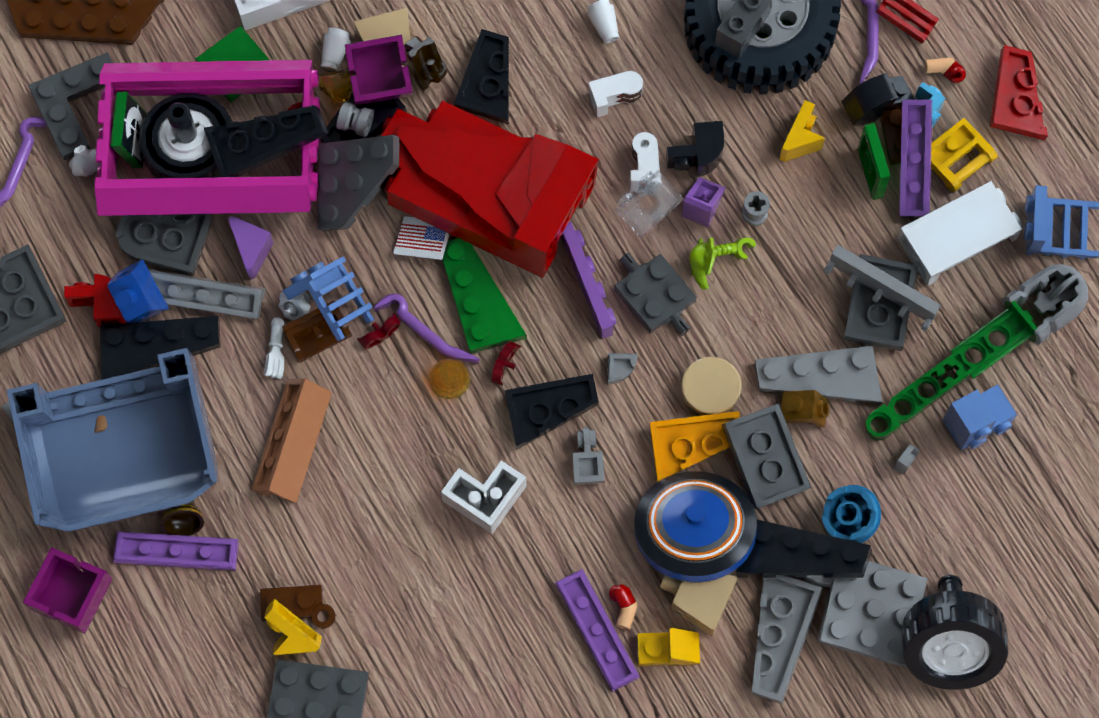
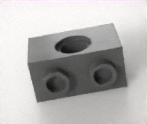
[715,0,772,59]

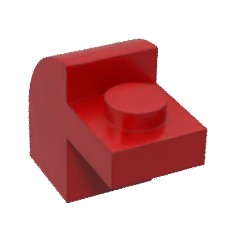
[64,274,128,328]

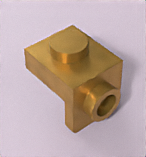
[781,390,830,427]

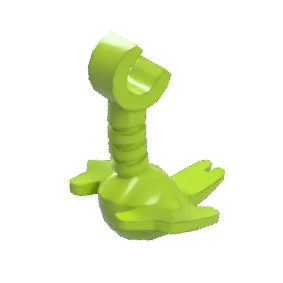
[689,237,756,290]

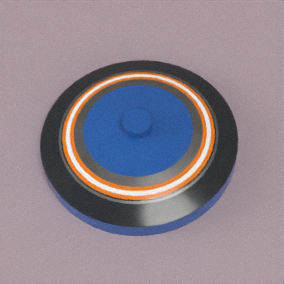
[634,471,757,582]

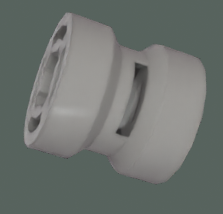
[337,101,374,137]

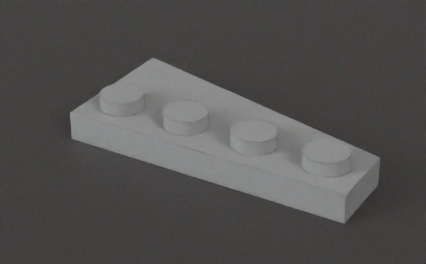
[754,346,882,405]
[752,575,823,704]

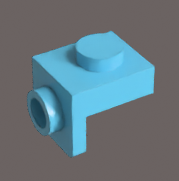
[915,82,945,128]

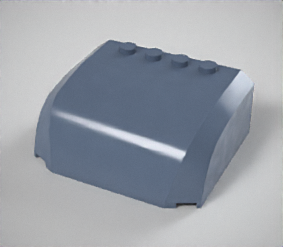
[7,348,218,532]

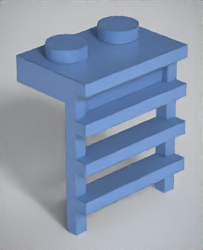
[1024,185,1099,260]
[282,256,374,341]

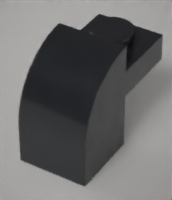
[841,73,915,126]
[666,121,724,177]

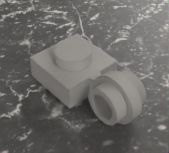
[573,427,605,485]

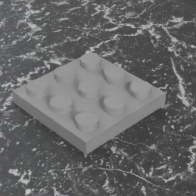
[817,561,927,668]

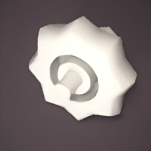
[69,145,102,177]
[278,292,311,321]

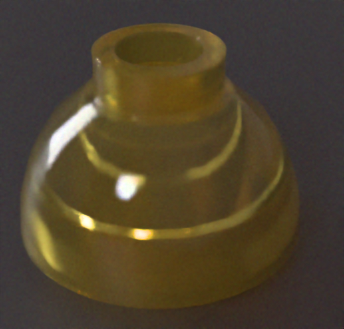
[318,69,356,103]
[429,358,470,399]

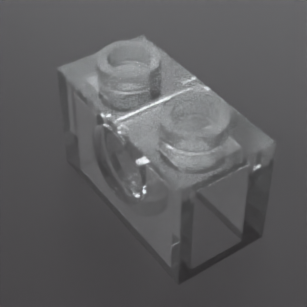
[615,170,684,239]

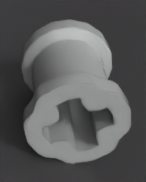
[742,191,770,226]

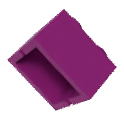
[345,34,413,106]
[23,547,113,634]

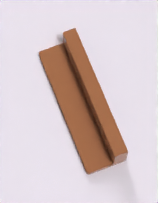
[251,378,331,503]

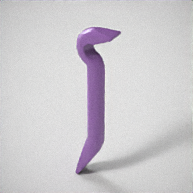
[859,0,879,85]
[0,117,47,207]
[374,294,480,363]

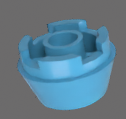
[822,485,881,543]

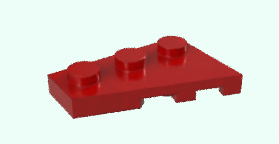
[990,45,1048,140]

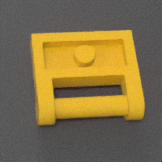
[931,118,998,193]

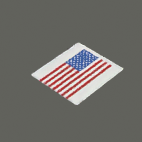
[393,216,449,260]

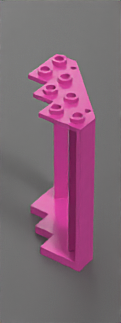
[95,60,320,216]

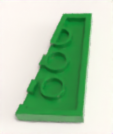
[442,238,527,354]

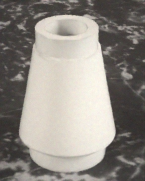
[587,0,620,44]
[320,27,351,72]

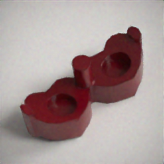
[357,313,401,349]
[491,341,522,386]

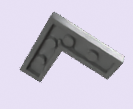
[28,52,113,160]

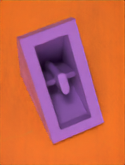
[682,177,726,227]
[228,216,274,280]

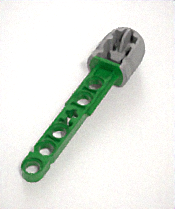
[865,264,1088,440]

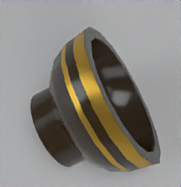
[160,502,204,536]

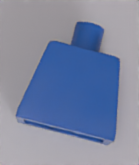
[107,259,169,322]

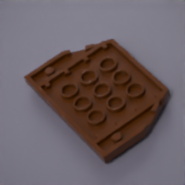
[7,0,165,45]

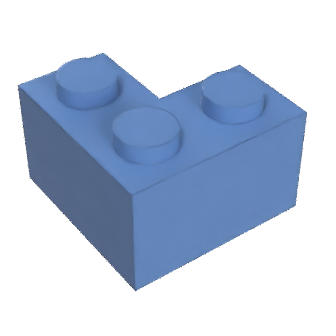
[942,384,1017,450]

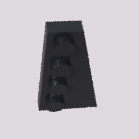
[204,105,328,177]
[100,316,221,380]
[736,519,872,578]

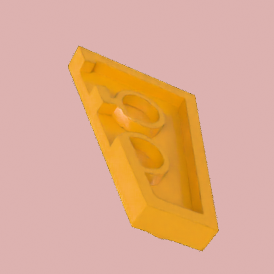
[649,411,740,482]

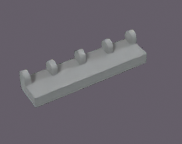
[823,245,941,332]
[149,269,266,319]

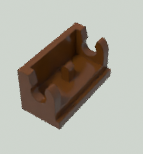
[282,300,352,363]

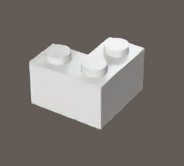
[441,460,527,534]

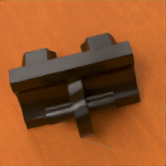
[404,36,447,90]

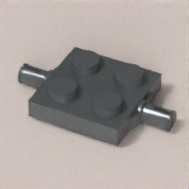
[614,253,697,336]

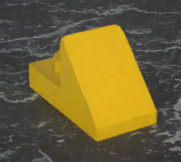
[779,100,825,162]
[264,599,322,655]
[637,628,700,666]

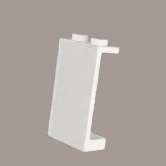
[897,181,1022,286]

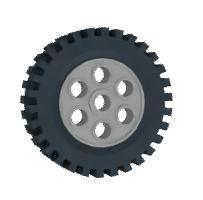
[684,0,841,94]

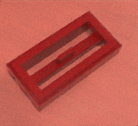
[876,0,939,44]

